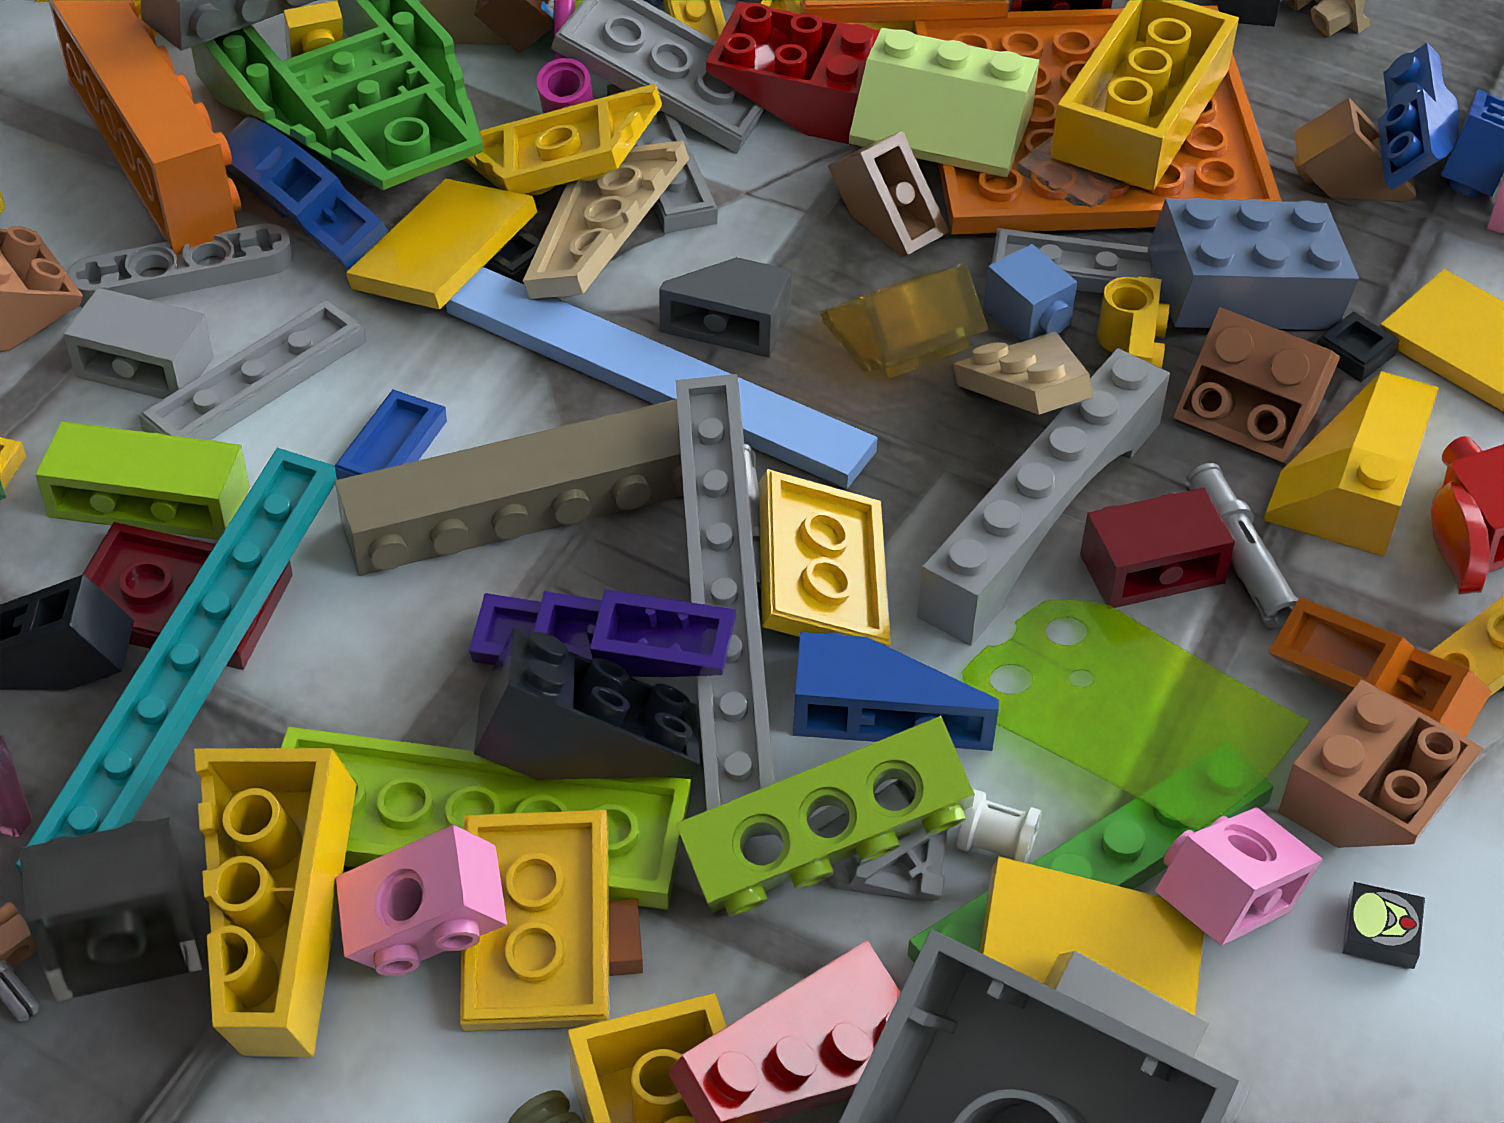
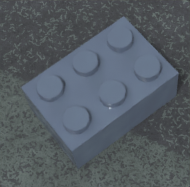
[1148,198,1359,330]

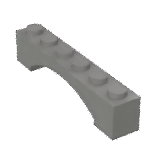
[917,348,1170,646]

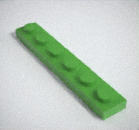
[907,742,1274,963]

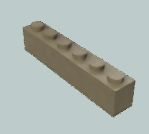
[335,399,684,576]

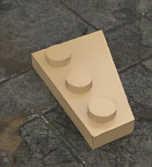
[953,331,1093,415]

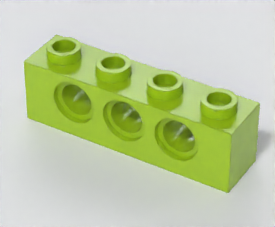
[676,716,975,916]

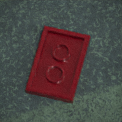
[83,522,293,670]

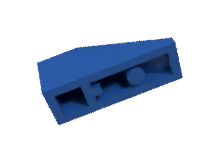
[1441,89,1504,198]
[793,632,999,751]

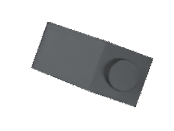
[659,257,792,358]

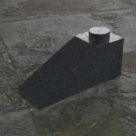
[0,574,134,690]

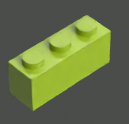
[35,421,250,540]

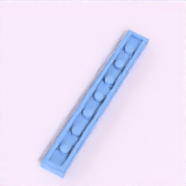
[446,267,878,489]

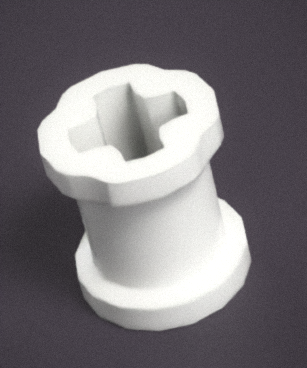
[957,790,1042,863]

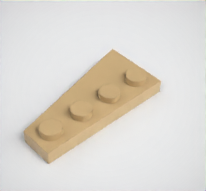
[523,141,689,299]

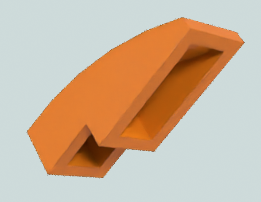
[1268,597,1492,738]

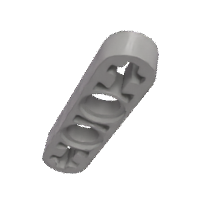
[67,223,293,308]

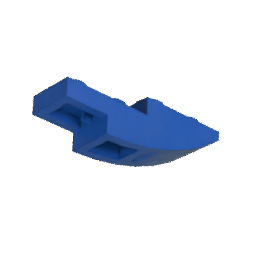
[1378,43,1459,190]
[225,115,388,270]

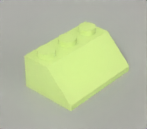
[849,28,1039,177]

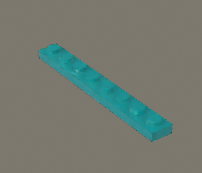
[15,447,337,900]

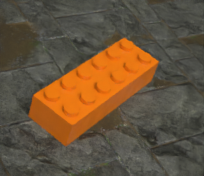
[49,0,241,255]

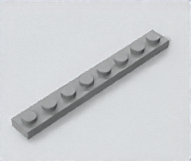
[675,374,775,837]

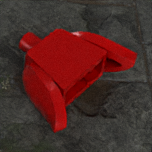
[1431,436,1504,595]

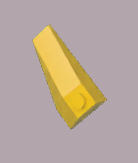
[1264,371,1439,557]

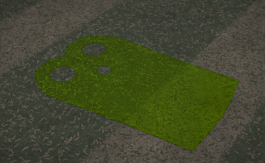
[961,600,1311,831]

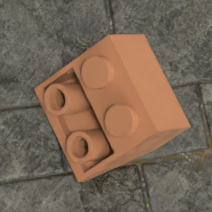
[0,226,83,351]
[1173,307,1340,463]
[1278,679,1483,848]

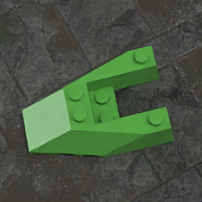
[191,0,483,190]

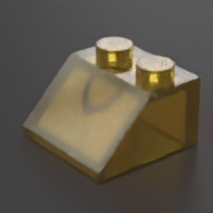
[819,263,988,378]

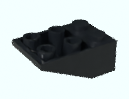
[474,628,700,780]

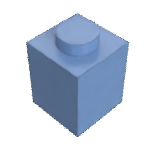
[983,244,1077,342]

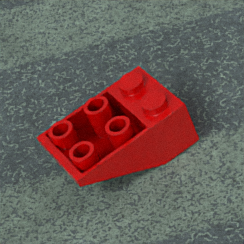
[706,1,880,146]

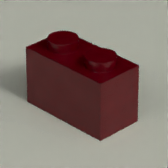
[1080,488,1235,609]

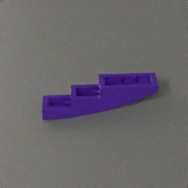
[469,589,736,678]

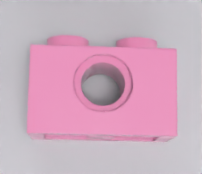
[1155,807,1323,946]
[336,825,507,976]

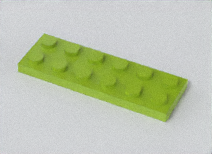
[281,727,691,910]

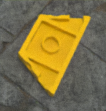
[463,83,662,195]

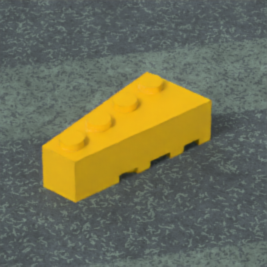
[194,748,357,1057]

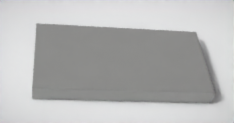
[551,0,766,153]

